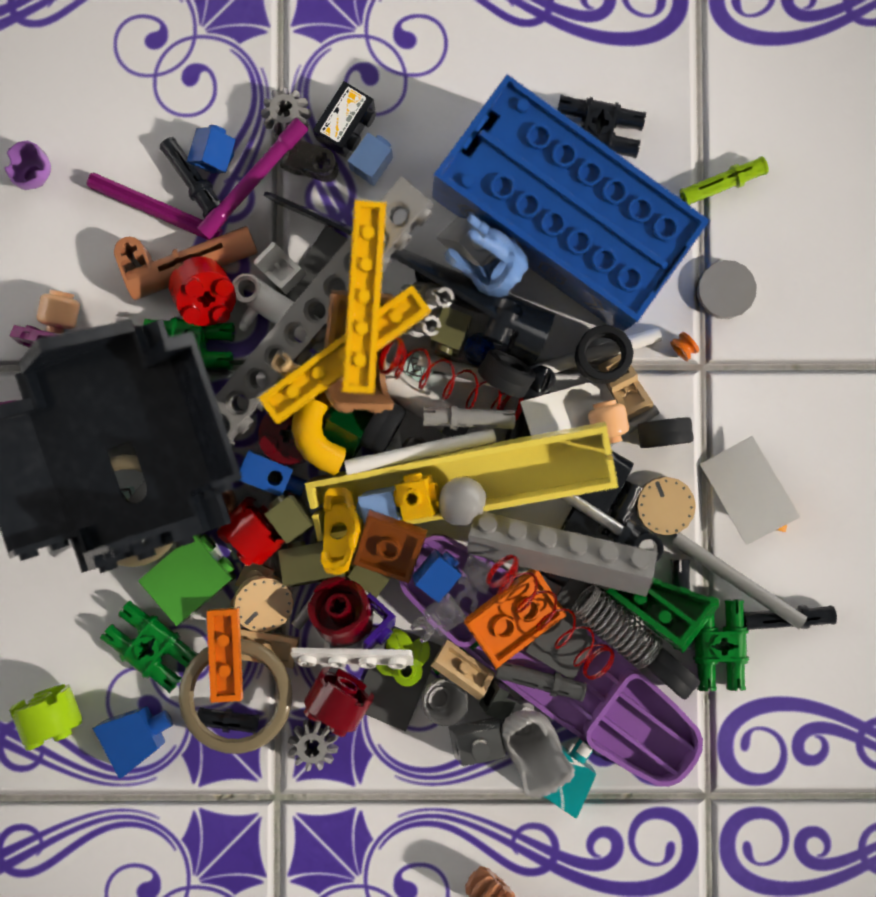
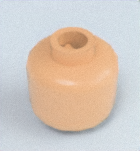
[37,289,80,334]
[588,399,630,444]

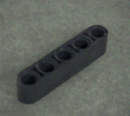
[539,450,634,588]

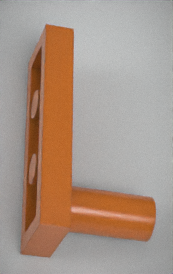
[207,608,243,703]

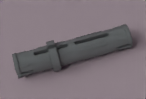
[495,662,587,702]

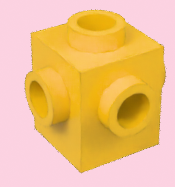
[394,472,440,522]

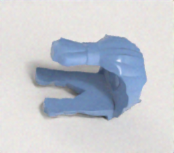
[444,213,528,297]

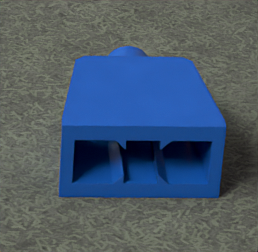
[239,449,307,497]
[93,706,173,779]

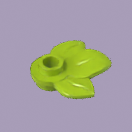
[376,628,431,687]

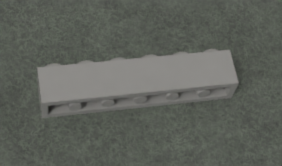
[467,512,657,596]

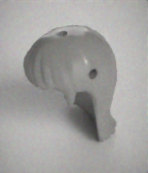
[501,710,575,798]

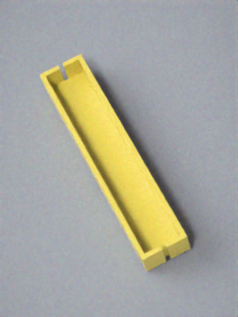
[304,422,618,541]

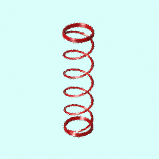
[378,337,524,422]
[486,554,615,680]

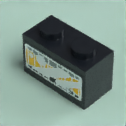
[313,81,376,158]

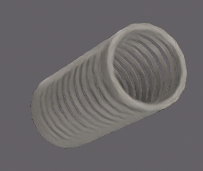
[571,584,663,670]

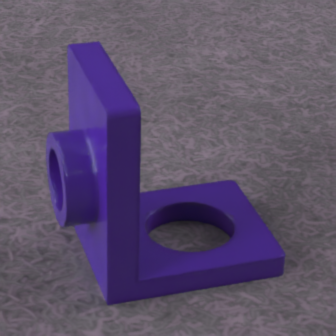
[363,593,396,649]

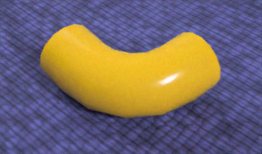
[291,399,346,475]

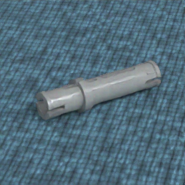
[422,405,515,430]

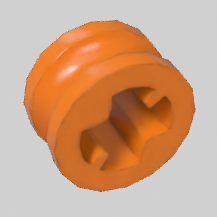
[670,332,699,361]

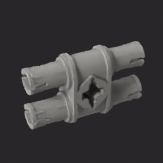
[399,281,454,337]

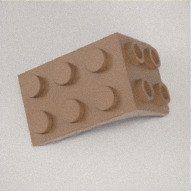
[324,290,395,413]

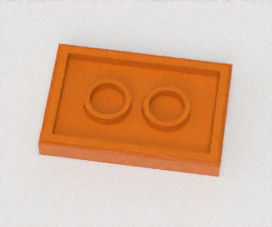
[462,569,567,669]

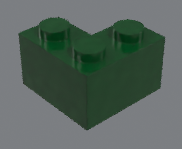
[322,407,374,467]

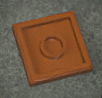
[352,510,428,584]

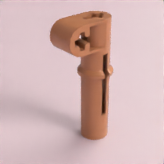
[114,226,258,301]

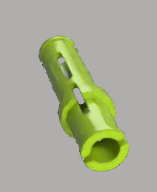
[679,156,769,205]

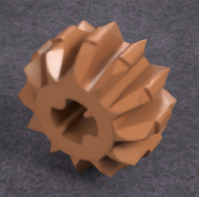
[465,866,515,897]

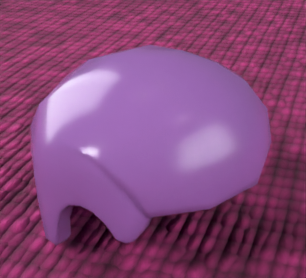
[4,140,51,190]

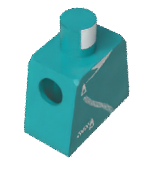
[543,738,596,819]

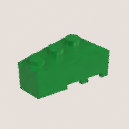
[606,577,719,654]

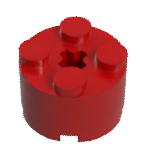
[169,257,236,326]
[217,497,285,566]

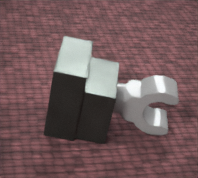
[479,678,534,721]

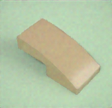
[598,354,653,420]

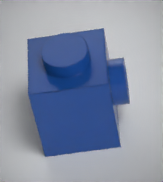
[187,125,236,174]
[412,549,462,603]

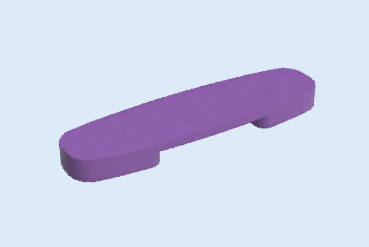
[399,534,703,787]

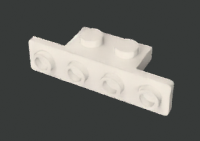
[291,627,413,669]

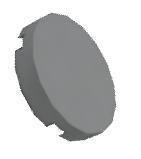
[697,260,757,319]

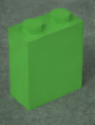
[138,534,237,627]

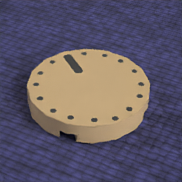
[635,477,696,535]
[233,574,294,632]

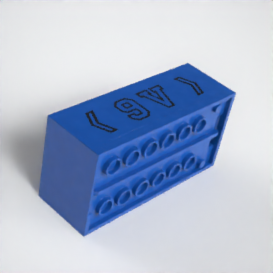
[432,74,710,332]

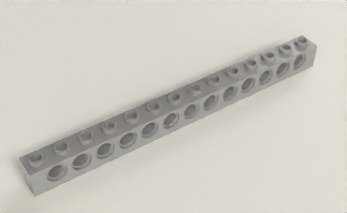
[128,176,434,503]

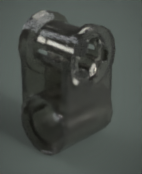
[280,139,339,183]

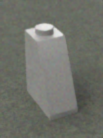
[437,217,496,267]

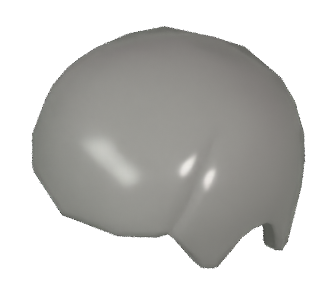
[438,476,486,525]
[421,678,468,726]

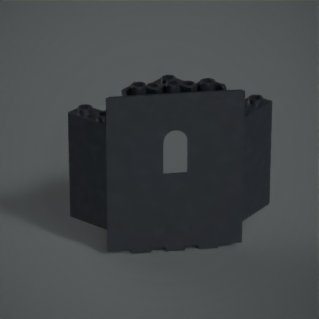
[0,319,242,574]

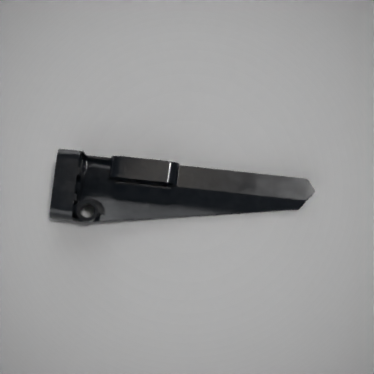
[264,192,555,365]

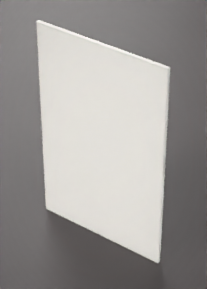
[520,382,604,436]
[700,435,801,545]

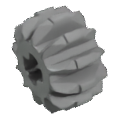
[261,87,311,138]
[288,719,339,771]

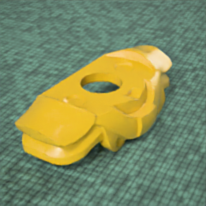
[321,487,362,575]

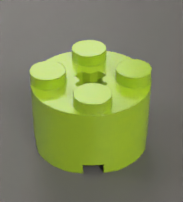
[9,684,83,751]

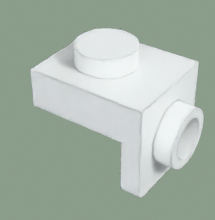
[254,242,306,295]

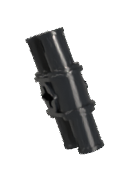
[557,94,646,159]

